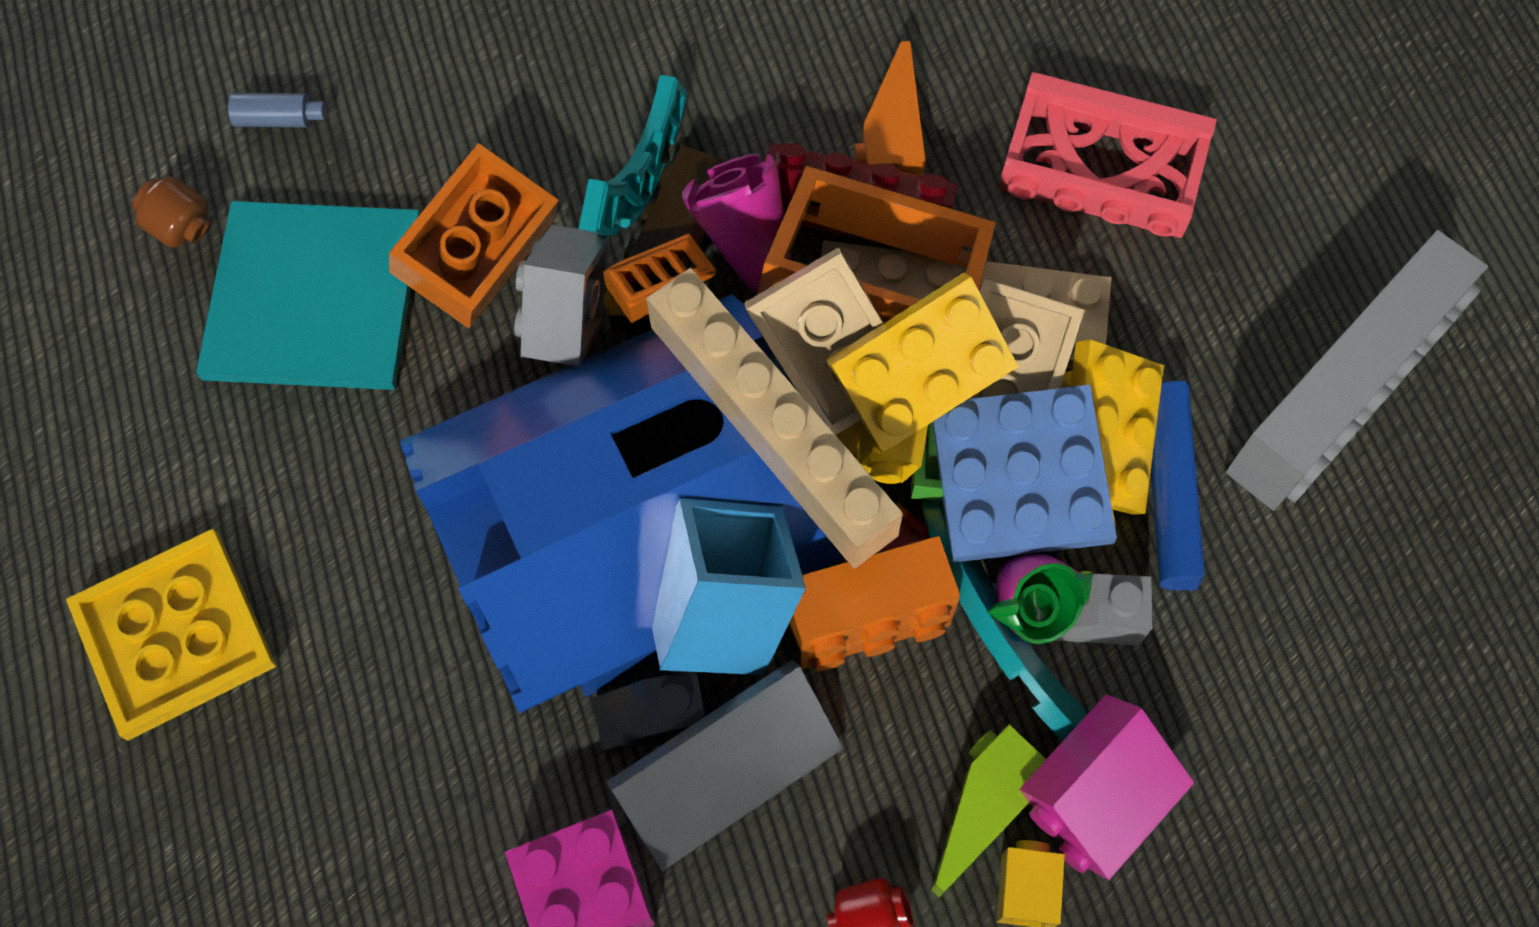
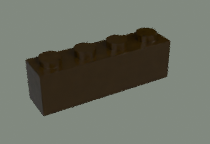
[604,145,728,336]

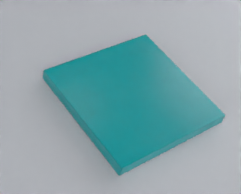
[196,201,420,390]

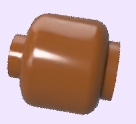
[132,176,210,248]

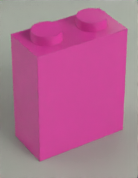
[1019,694,1194,880]

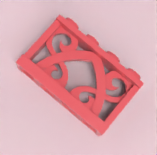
[999,72,1217,238]

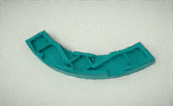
[579,75,688,236]
[921,500,1086,741]

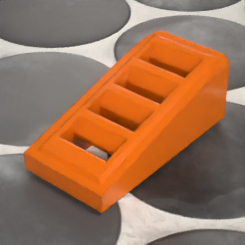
[603,234,716,323]

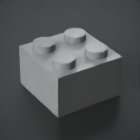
[514,225,609,367]

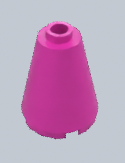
[682,154,792,293]

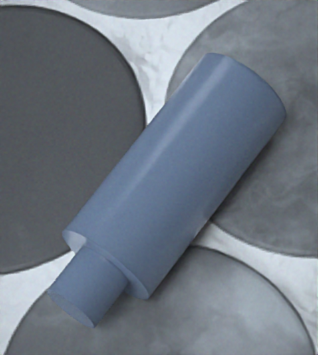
[228,93,327,128]

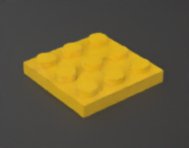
[66,529,277,741]

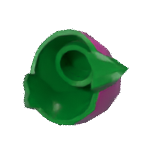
[986,553,1093,644]

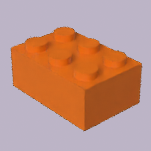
[389,143,559,329]
[787,536,960,672]

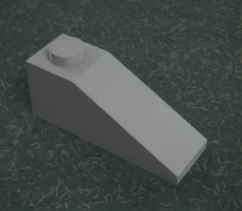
[992,574,1153,645]

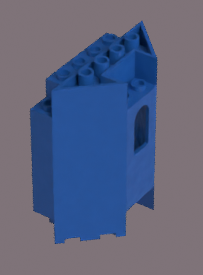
[399,294,845,713]

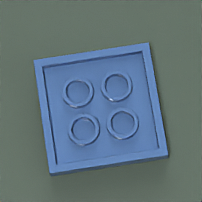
[932,385,1117,563]

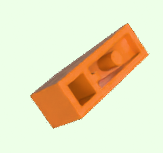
[854,41,926,176]

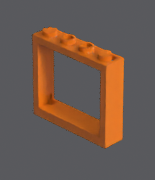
[757,166,996,323]

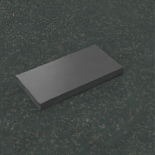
[607,659,844,871]

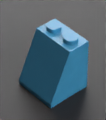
[652,498,806,675]

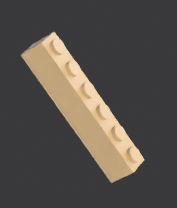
[646,268,903,569]

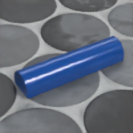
[1151,381,1205,590]

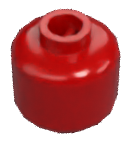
[827,877,915,927]

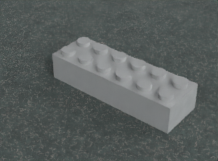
[1225,229,1488,511]

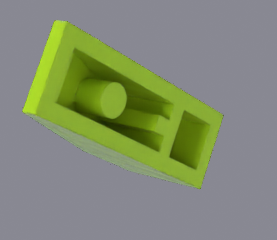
[931,724,1046,898]

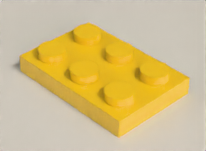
[826,273,1019,453]
[1070,339,1164,514]

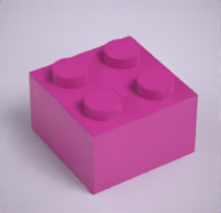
[505,810,655,927]

